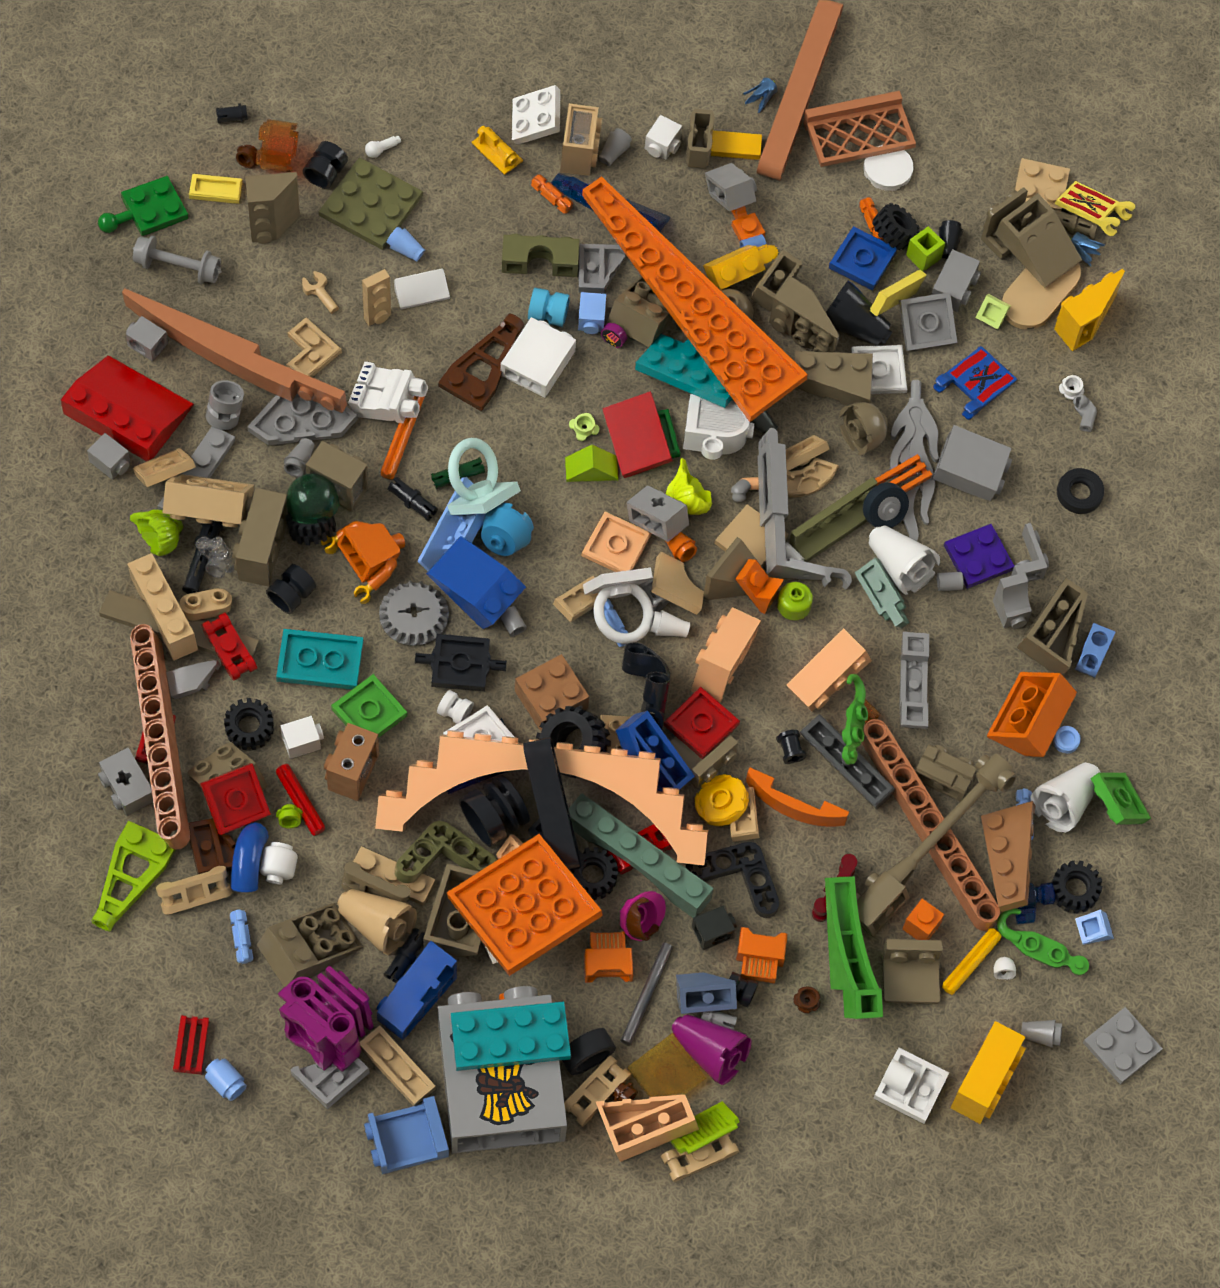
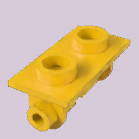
[471,126,523,175]

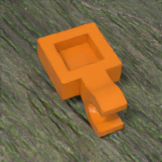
[731,206,765,241]

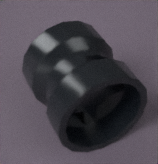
[729,972,759,1008]

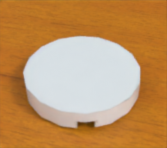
[864,145,913,191]

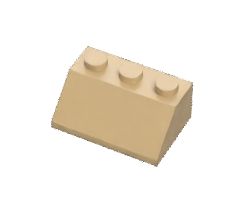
[162,474,254,527]

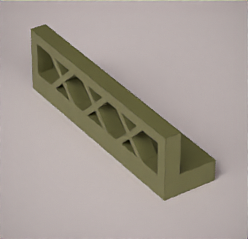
[789,477,878,562]

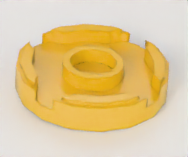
[695,774,749,826]

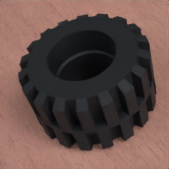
[536,706,611,778]

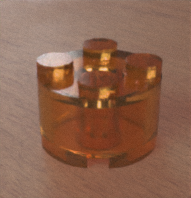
[256,119,299,173]

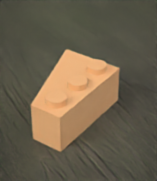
[596,1094,699,1162]

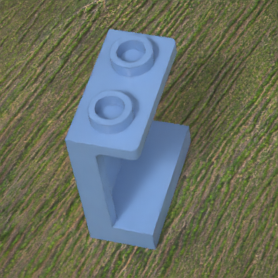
[364,1096,449,1174]

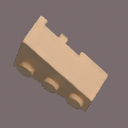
[691,607,761,703]
[787,628,872,712]

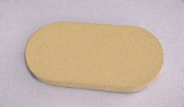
[1002,263,1081,329]

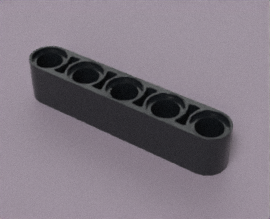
[523,737,581,871]

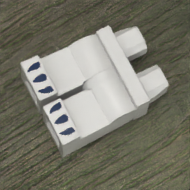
[348,362,428,423]

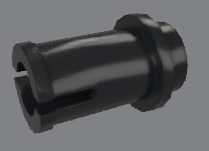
[216,103,248,124]

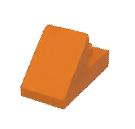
[735,559,784,614]

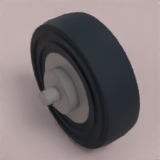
[863,482,909,528]

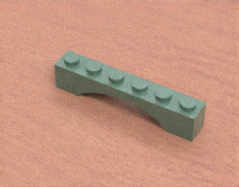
[569,793,714,918]

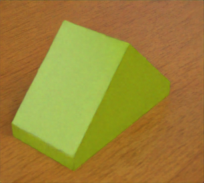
[565,445,618,482]

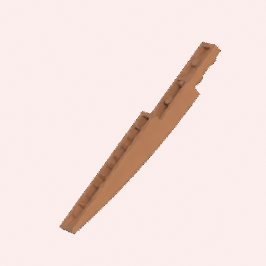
[122,288,347,413]

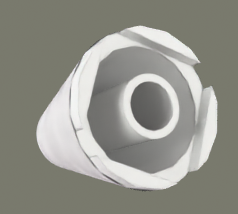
[869,526,940,595]
[1031,762,1101,833]

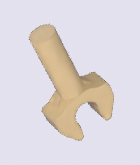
[302,271,339,314]

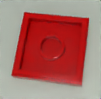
[664,687,740,760]
[200,763,271,835]

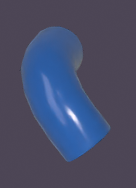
[231,822,269,892]

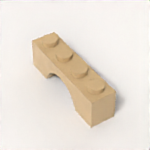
[127,553,198,661]

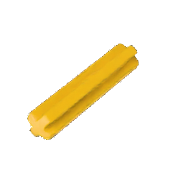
[942,928,1002,995]

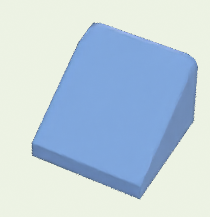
[1075,910,1114,945]

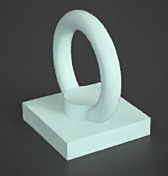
[447,438,521,515]

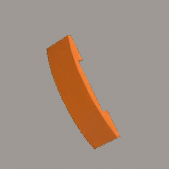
[746,767,849,827]

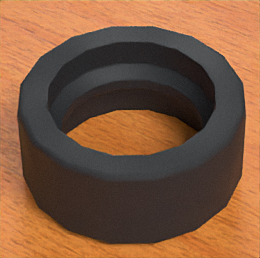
[562,1028,616,1075]

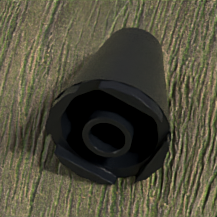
[826,280,892,346]

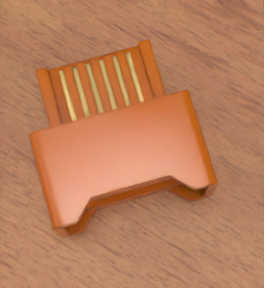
[736,927,788,983]
[584,931,633,983]

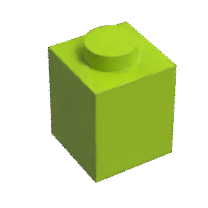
[906,226,945,272]

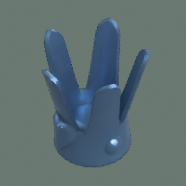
[743,78,778,113]
[1070,232,1105,267]

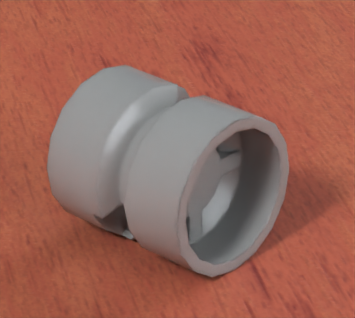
[206,380,244,430]

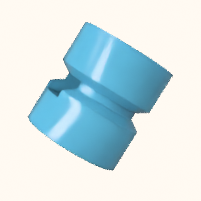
[528,287,570,327]

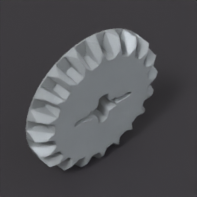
[379,581,449,646]

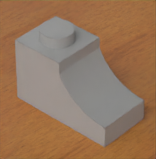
[993,572,1032,629]

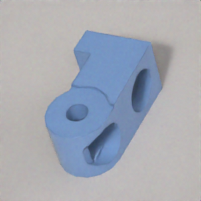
[1075,623,1116,678]

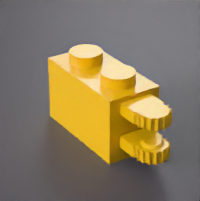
[703,244,779,290]

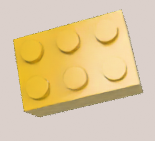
[951,1021,1026,1124]

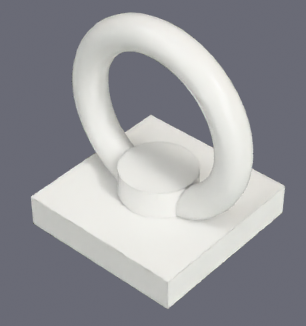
[583,567,654,644]

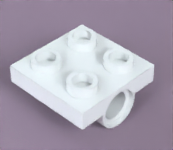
[512,85,560,144]
[874,1048,949,1124]

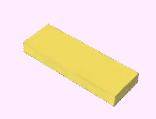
[870,270,927,316]

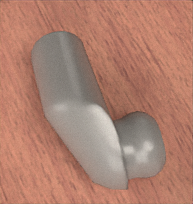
[1073,394,1097,432]

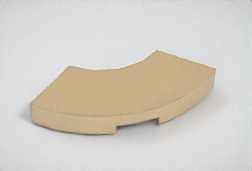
[787,457,839,498]

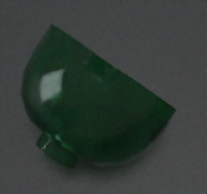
[286,474,340,524]

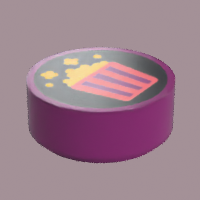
[601,323,627,348]

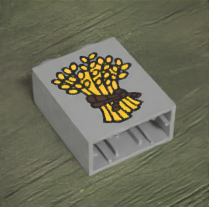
[438,986,567,1154]

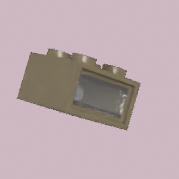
[305,441,368,512]

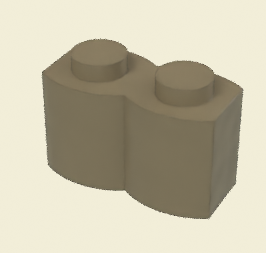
[686,109,715,169]

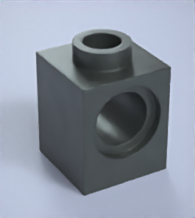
[692,905,737,950]

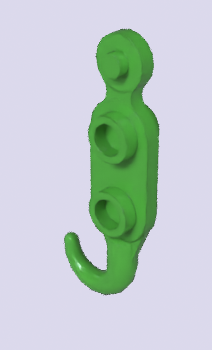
[842,674,868,765]
[997,908,1089,975]

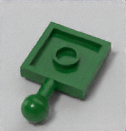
[98,175,188,236]

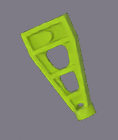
[91,821,176,931]

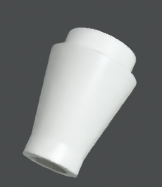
[649,610,690,638]

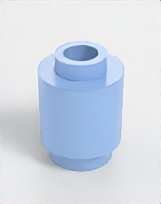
[205,1059,247,1101]

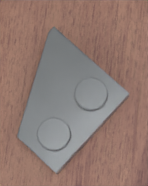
[578,244,626,293]
[290,1058,370,1109]

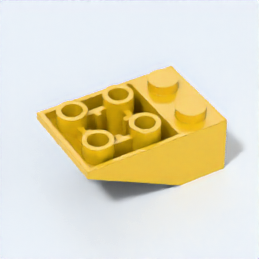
[1054,269,1125,351]

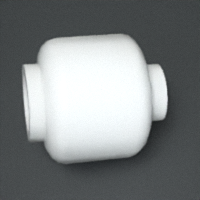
[259,842,298,885]

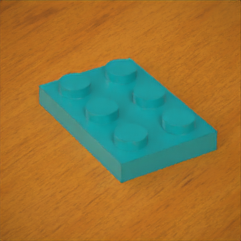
[276,629,364,690]

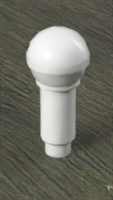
[365,136,401,158]

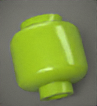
[777,582,813,621]

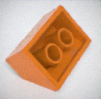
[987,672,1077,757]

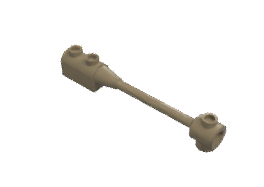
[856,753,1017,937]

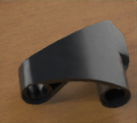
[622,642,670,730]

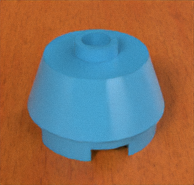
[481,503,534,556]

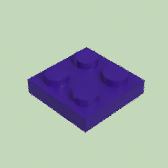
[944,524,1014,589]

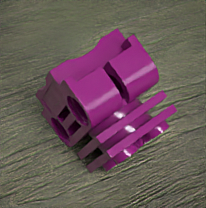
[278,966,374,1072]

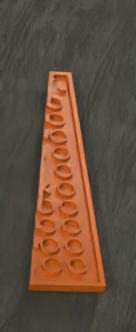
[582,176,808,422]

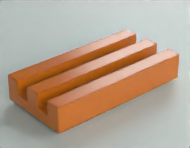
[875,454,932,492]

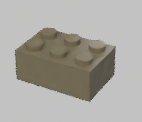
[232,488,288,587]

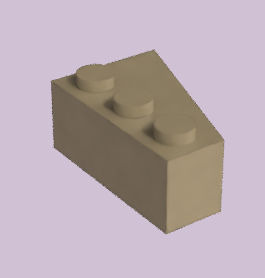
[795,351,873,406]
[1017,578,1088,675]

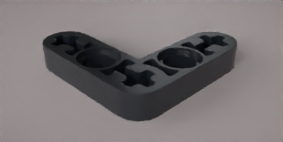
[685,842,779,918]

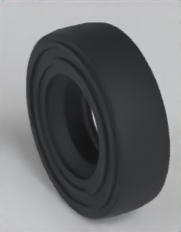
[1057,468,1104,514]

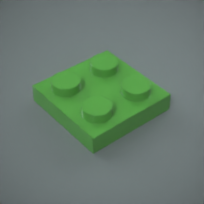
[331,674,407,738]
[1090,773,1151,825]

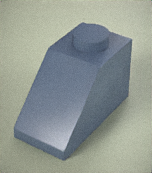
[676,972,737,1014]

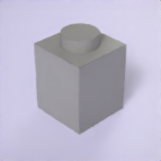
[87,433,130,480]

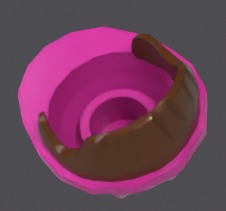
[620,891,666,941]

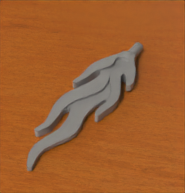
[890,380,939,541]

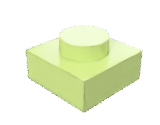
[975,294,1011,329]

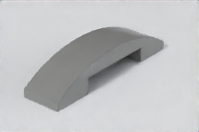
[899,632,929,729]

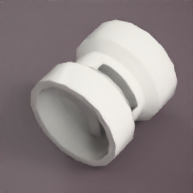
[437,690,474,724]

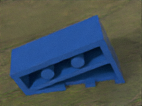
[616,711,695,792]

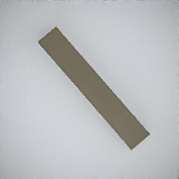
[99,590,259,663]

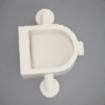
[683,394,754,460]

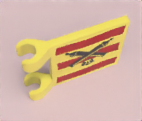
[1055,181,1135,236]

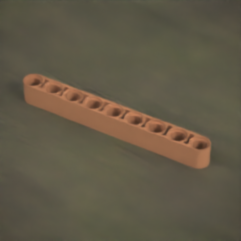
[757,0,844,181]
[130,624,190,850]
[862,719,1000,931]

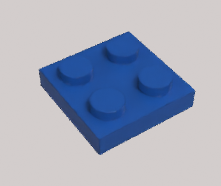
[829,226,897,291]

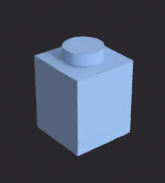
[578,292,606,334]

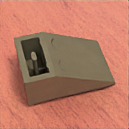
[995,193,1082,288]
[607,276,673,347]
[769,277,839,352]
[257,903,363,987]

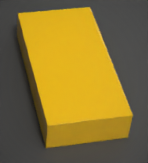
[711,130,762,160]

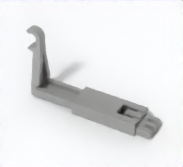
[757,428,852,590]

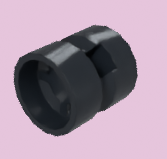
[303,141,348,189]
[266,564,316,614]

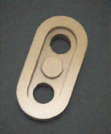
[179,588,232,621]

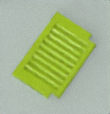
[670,1101,740,1154]

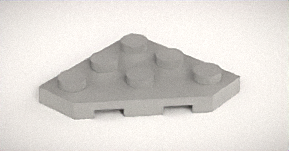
[247,394,358,445]

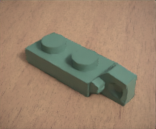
[855,558,910,629]

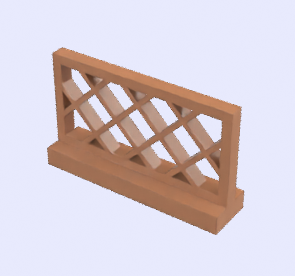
[803,91,916,167]

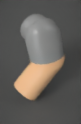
[731,477,759,502]

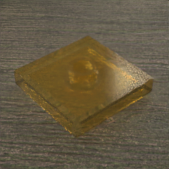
[627,1033,706,1097]

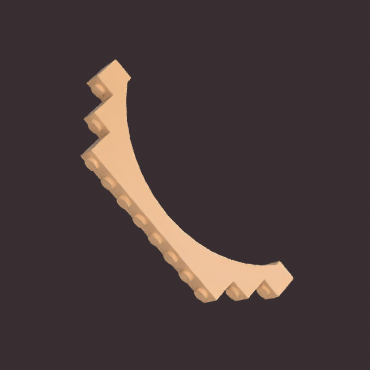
[375,730,708,865]

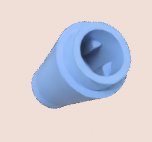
[387,226,425,262]

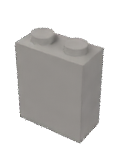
[932,425,1012,501]

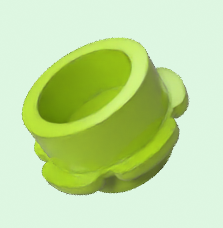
[276,804,303,829]

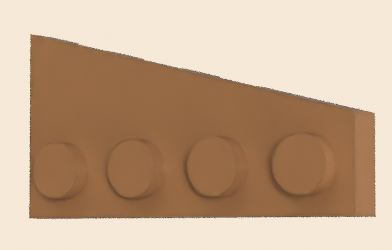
[981,801,1036,912]

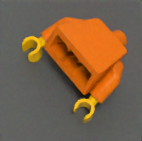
[321,521,405,604]

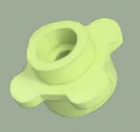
[569,413,600,441]

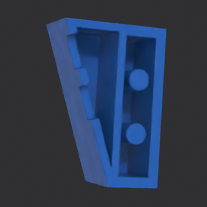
[376,940,457,1040]

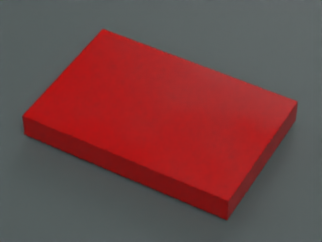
[602,391,673,478]

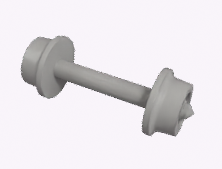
[132,236,222,284]

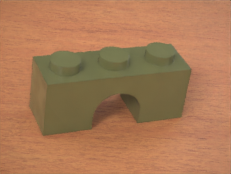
[502,233,579,277]

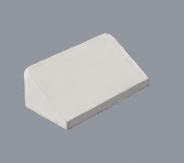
[394,269,450,310]

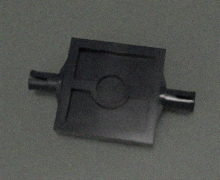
[415,634,507,692]

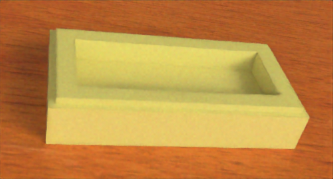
[189,174,243,204]

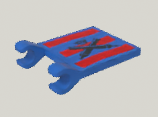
[933,346,1017,420]

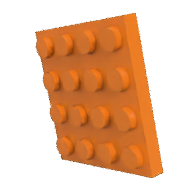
[447,834,603,976]

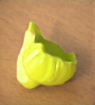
[665,458,712,515]

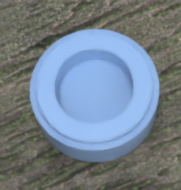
[1053,726,1080,754]

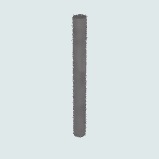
[620,943,673,1045]

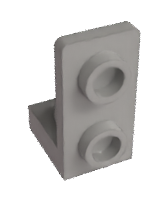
[1011,523,1049,582]

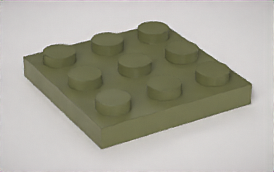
[318,157,423,250]

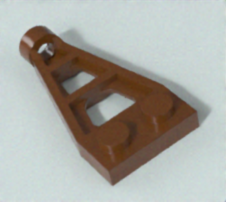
[438,313,524,412]

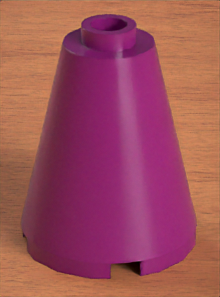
[671,1014,752,1085]

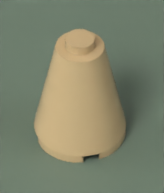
[338,889,417,956]

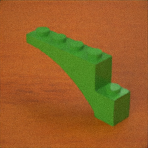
[825,876,883,1019]

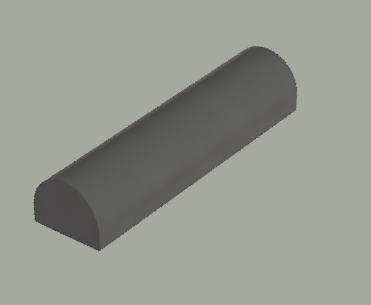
[800,714,895,809]

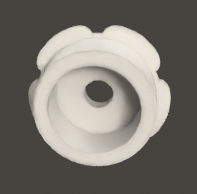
[1059,375,1084,400]

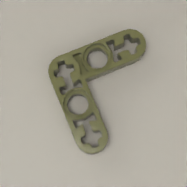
[395,821,497,884]

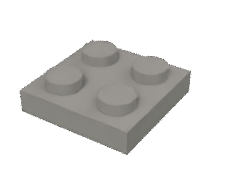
[899,292,957,351]
[1083,1007,1163,1085]

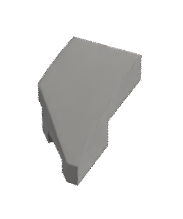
[166,660,220,699]

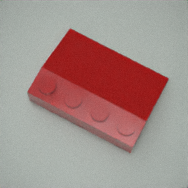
[61,355,194,462]

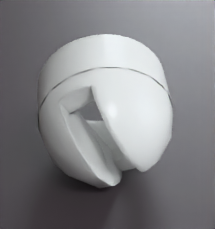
[993,957,1016,979]

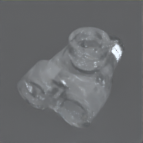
[195,537,234,578]

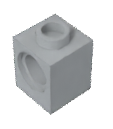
[126,316,168,362]

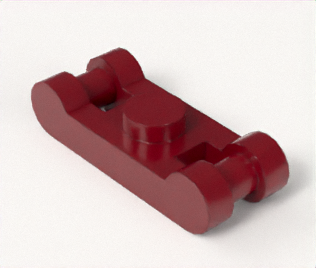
[812,854,858,922]

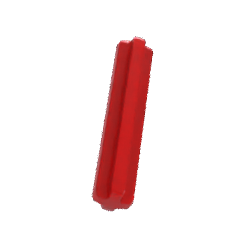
[276,764,325,836]

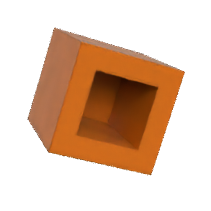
[902,899,945,940]

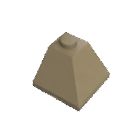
[703,537,761,600]

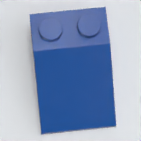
[426,536,526,629]

